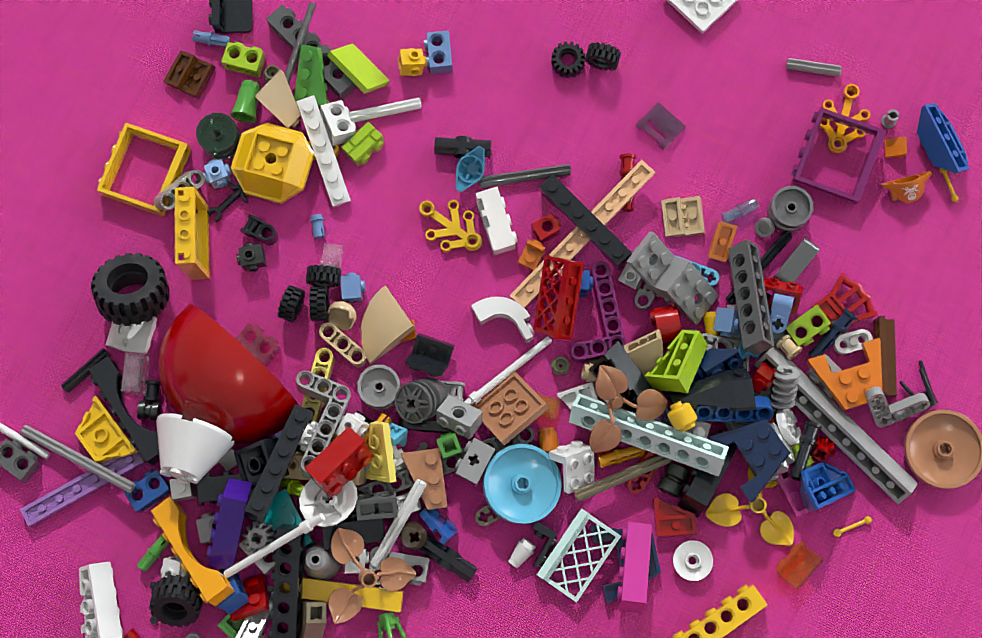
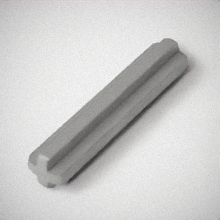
[786,58,842,77]

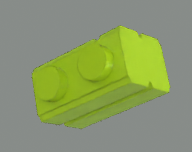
[341,122,385,166]

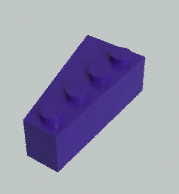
[206,478,252,570]

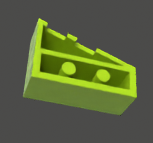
[645,330,708,393]

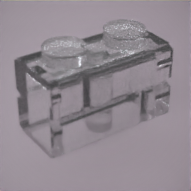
[121,353,150,395]

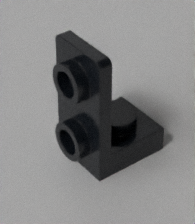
[531,521,557,568]

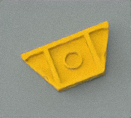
[75,396,139,463]

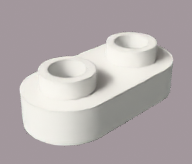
[833,329,873,355]

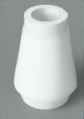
[509,538,536,568]

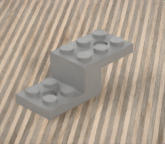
[627,231,719,325]

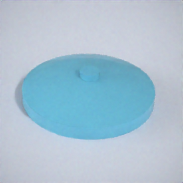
[483,444,562,524]

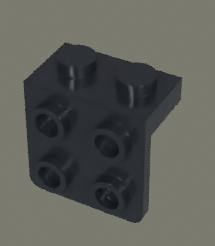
[209,0,253,33]
[405,333,455,377]

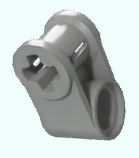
[438,380,466,402]

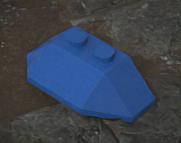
[916,103,970,173]
[800,462,856,512]

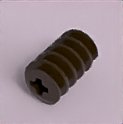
[399,521,427,549]

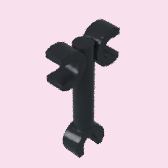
[207,177,248,223]

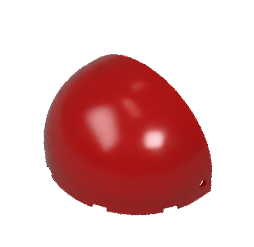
[158,304,299,444]

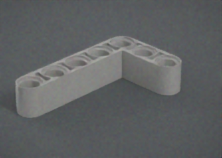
[296,371,350,478]

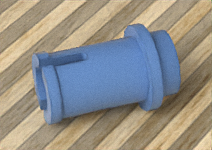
[310,214,326,239]

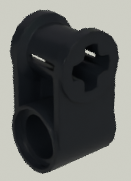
[240,214,278,245]

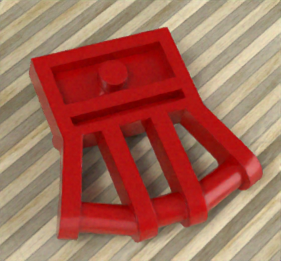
[811,273,878,328]

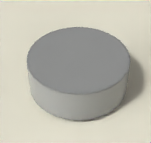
[755,217,775,238]

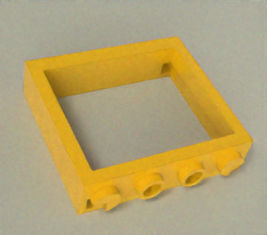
[97,123,192,217]
[175,187,210,280]

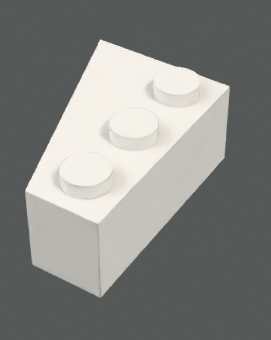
[476,186,518,256]

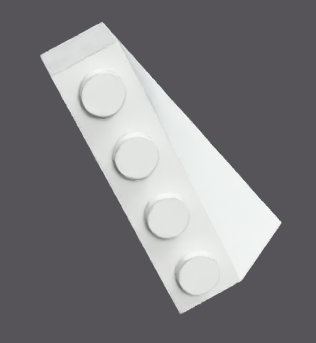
[79,562,123,638]

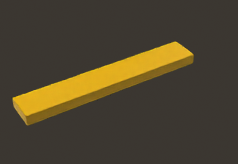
[284,577,404,612]

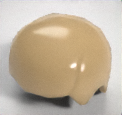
[327,301,356,330]

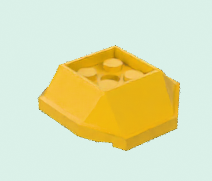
[231,123,315,204]

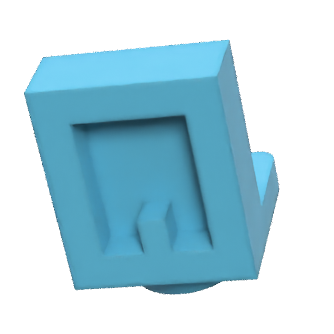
[389,423,408,447]

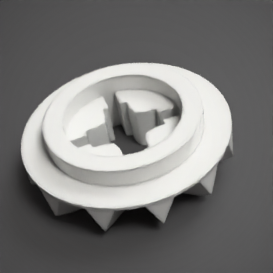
[299,421,318,452]

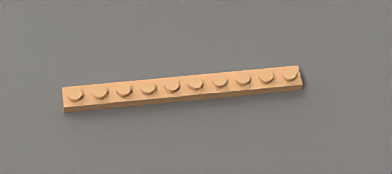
[510,160,655,308]

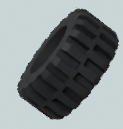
[91,253,170,326]

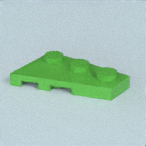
[294,45,329,106]

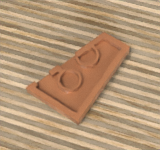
[401,448,448,510]

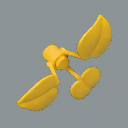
[705,467,794,546]

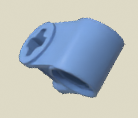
[770,293,794,333]

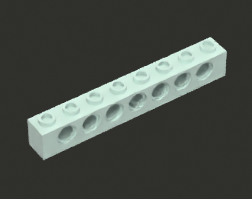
[569,394,729,476]

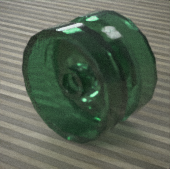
[196,113,241,160]

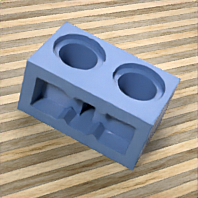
[424,31,453,74]

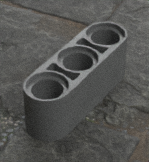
[773,237,820,283]

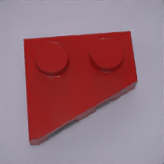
[653,498,697,537]

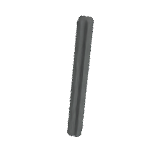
[479,164,571,188]

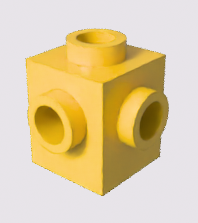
[398,48,427,76]

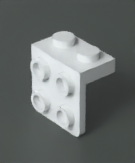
[106,317,157,354]
[549,440,594,494]

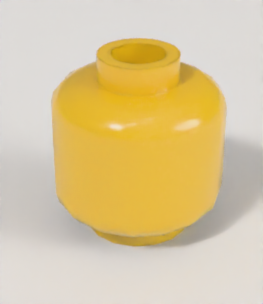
[667,401,697,432]

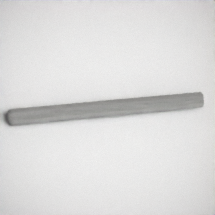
[21,425,136,493]

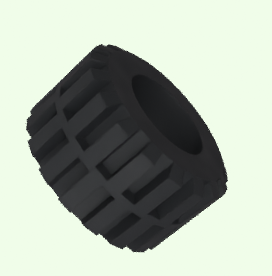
[149,575,203,627]

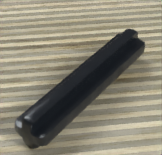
[61,348,111,393]

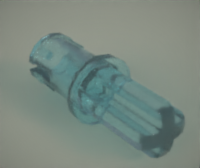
[721,198,759,223]

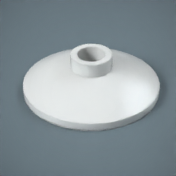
[673,541,713,581]

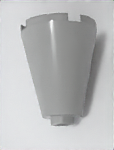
[304,541,341,581]

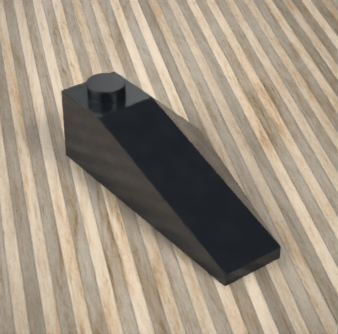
[668,368,756,411]

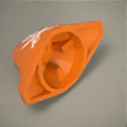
[881,171,932,203]

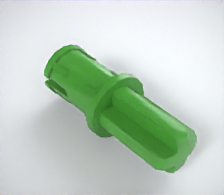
[137,534,171,572]

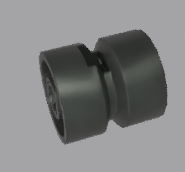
[656,462,691,498]

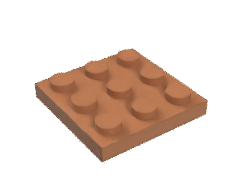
[473,371,549,446]

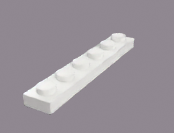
[296,95,351,208]

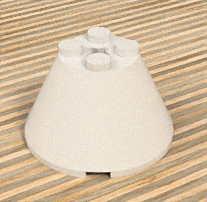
[156,413,234,484]

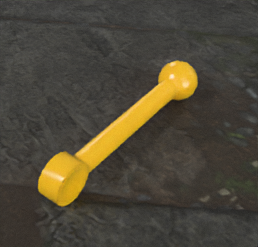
[939,168,959,202]
[833,516,872,537]

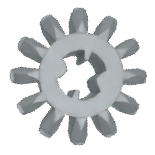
[242,522,274,553]

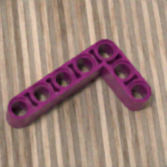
[570,261,626,363]

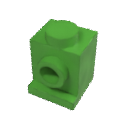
[436,432,462,458]

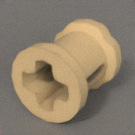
[776,334,802,360]

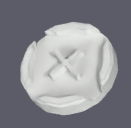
[776,409,801,445]

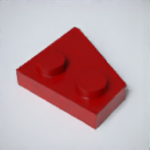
[230,573,269,622]

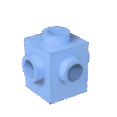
[204,159,232,189]

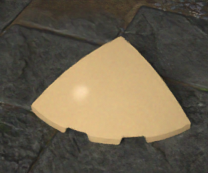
[361,285,416,364]

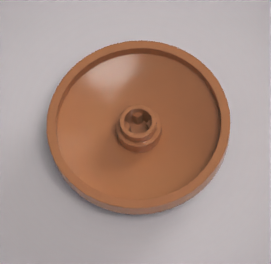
[904,410,982,489]

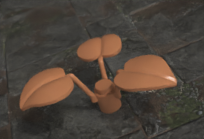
[590,365,668,453]
[329,528,416,624]

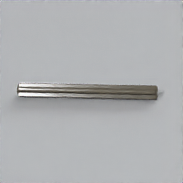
[574,455,674,502]

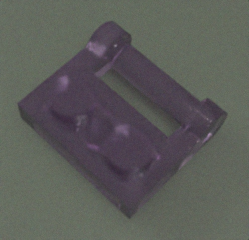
[636,102,686,150]

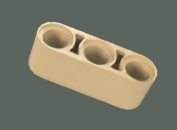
[319,323,367,368]

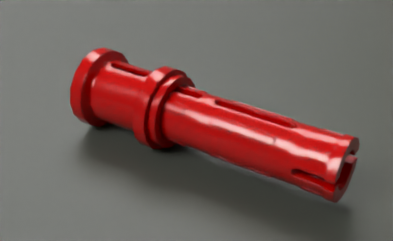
[619,153,636,212]

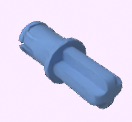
[192,30,230,47]

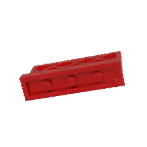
[533,255,584,340]

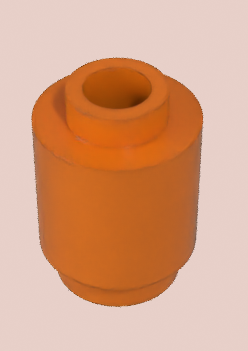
[538,427,560,454]

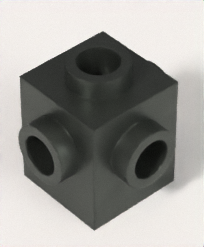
[236,243,267,272]

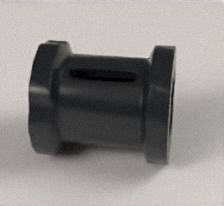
[143,380,161,402]

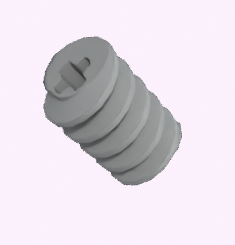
[771,365,800,409]

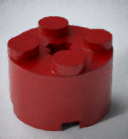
[650,304,682,346]

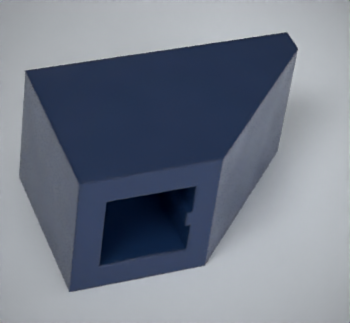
[699,348,744,378]

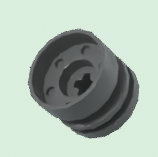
[395,377,447,424]

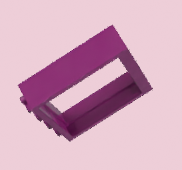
[791,107,886,204]

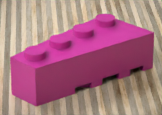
[617,522,652,613]

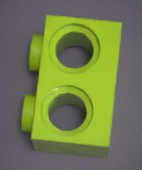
[221,42,266,78]
[786,305,832,347]

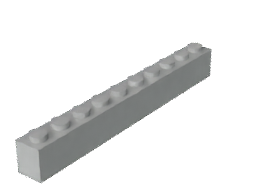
[754,346,918,504]

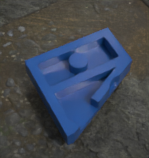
[419,507,458,545]

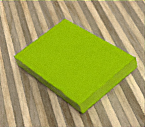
[327,43,390,94]

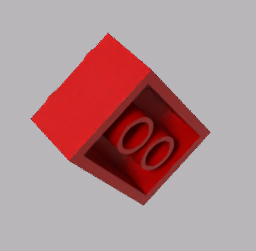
[304,426,374,498]

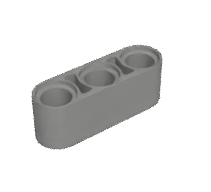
[154,170,205,210]

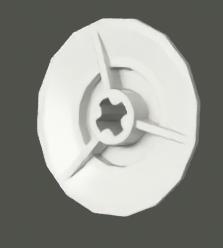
[299,479,358,527]

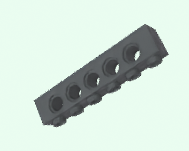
[266,5,357,101]
[728,239,775,355]

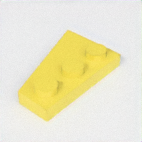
[366,421,396,483]

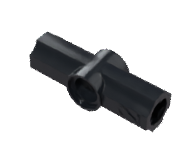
[434,136,491,159]
[420,535,478,583]

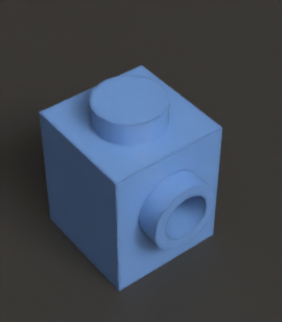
[341,273,366,303]
[713,307,740,338]

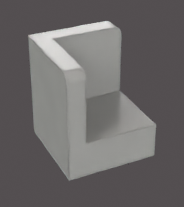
[218,447,237,472]

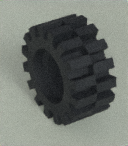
[551,41,585,78]
[585,42,621,71]
[306,265,341,288]
[277,285,305,323]
[309,286,329,321]

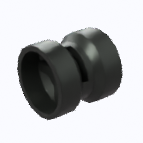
[137,400,162,421]

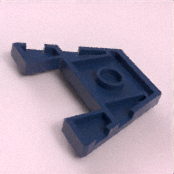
[707,419,791,503]
[590,525,661,603]

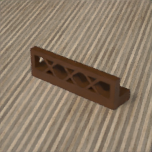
[873,316,897,397]

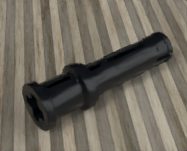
[789,421,822,481]

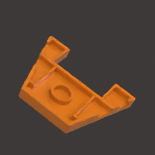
[807,338,882,411]

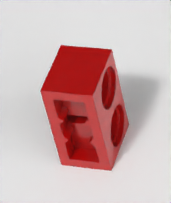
[764,278,803,314]

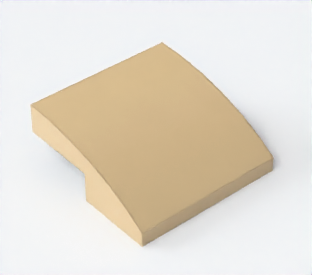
[661,196,705,237]

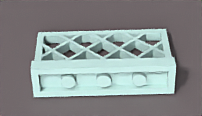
[537,508,621,603]

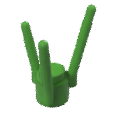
[377,612,407,638]

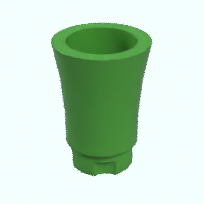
[230,80,260,123]

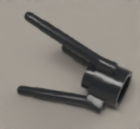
[900,360,938,408]

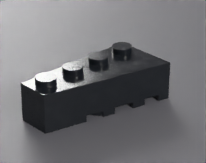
[677,430,738,517]
[196,472,279,506]

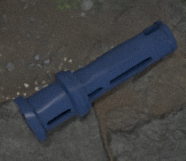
[808,308,858,358]

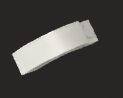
[471,297,534,343]

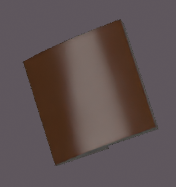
[163,50,216,99]

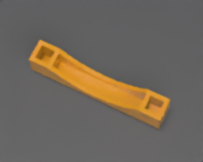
[151,496,235,606]

